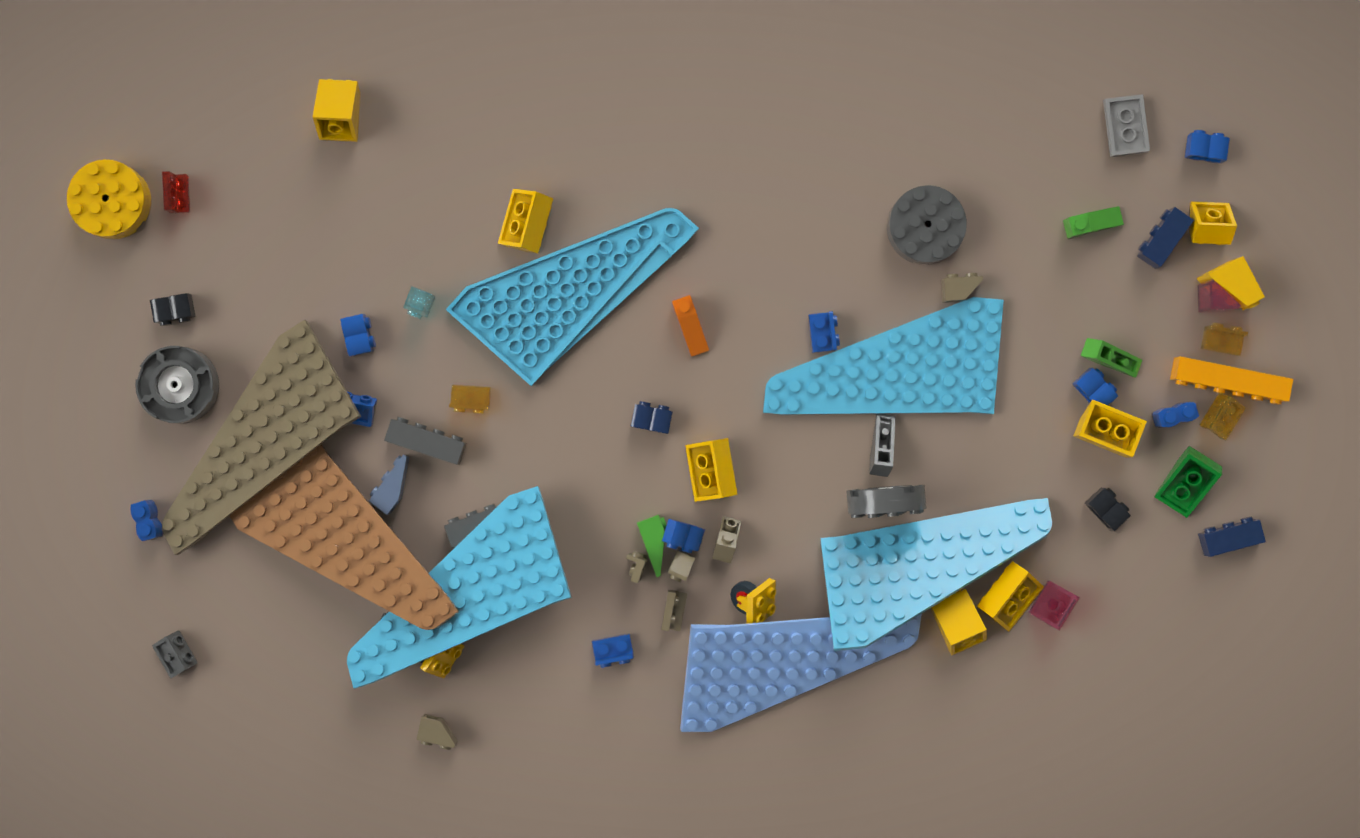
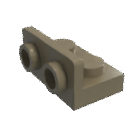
[626,551,648,583]
[661,590,687,631]

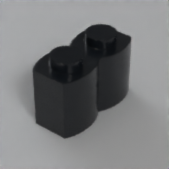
[150,293,196,326]
[1085,487,1131,532]

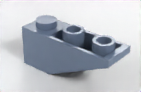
[369,454,410,515]

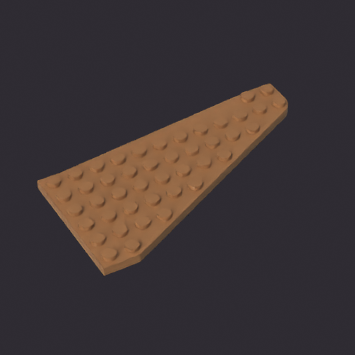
[230,444,459,630]

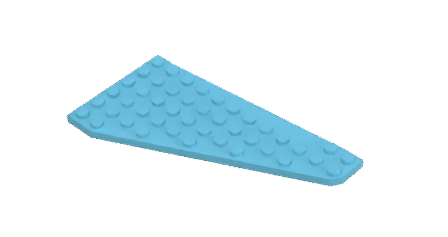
[446,208,699,386]
[763,297,1004,415]
[347,486,572,689]
[821,498,1052,651]

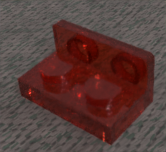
[162,171,190,213]

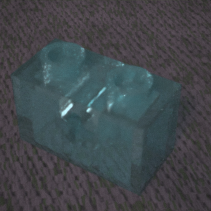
[403,286,435,319]

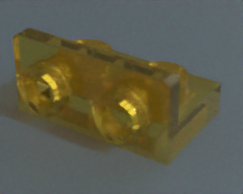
[1201,323,1248,356]
[449,385,491,414]
[1200,393,1246,440]

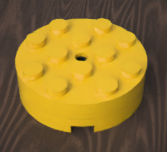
[67,159,151,239]

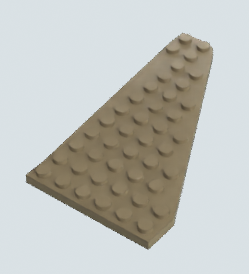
[162,320,361,555]

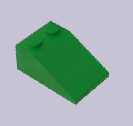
[1154,446,1222,518]

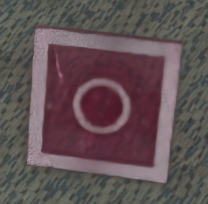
[1197,279,1241,313]
[1028,580,1079,631]

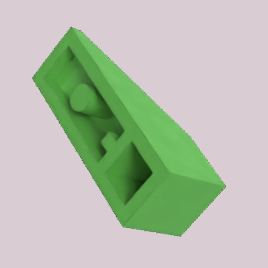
[1063,206,1124,239]
[1081,338,1142,378]
[637,514,667,577]

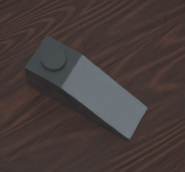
[869,414,896,477]

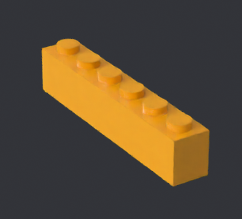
[1170,356,1294,405]

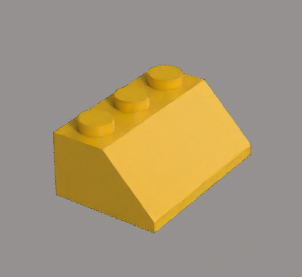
[498,189,553,254]
[1073,400,1147,458]
[685,438,738,502]
[977,561,1044,632]

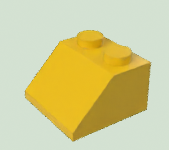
[1189,201,1237,245]

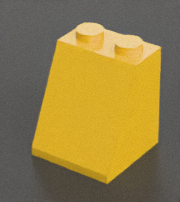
[313,79,360,142]
[1197,256,1265,310]
[931,589,987,656]

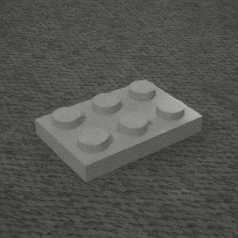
[1103,94,1150,157]

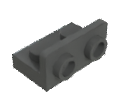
[152,630,197,678]

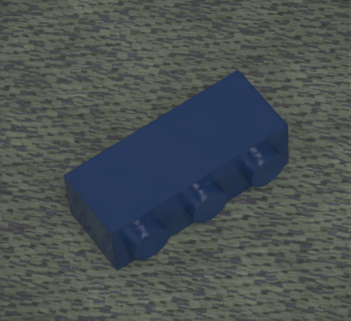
[1137,207,1194,269]
[1198,516,1266,557]

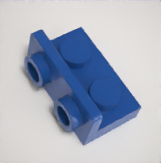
[808,311,840,353]
[348,392,377,427]
[592,633,634,668]

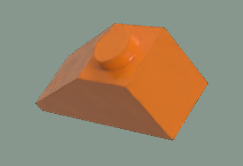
[672,295,709,357]

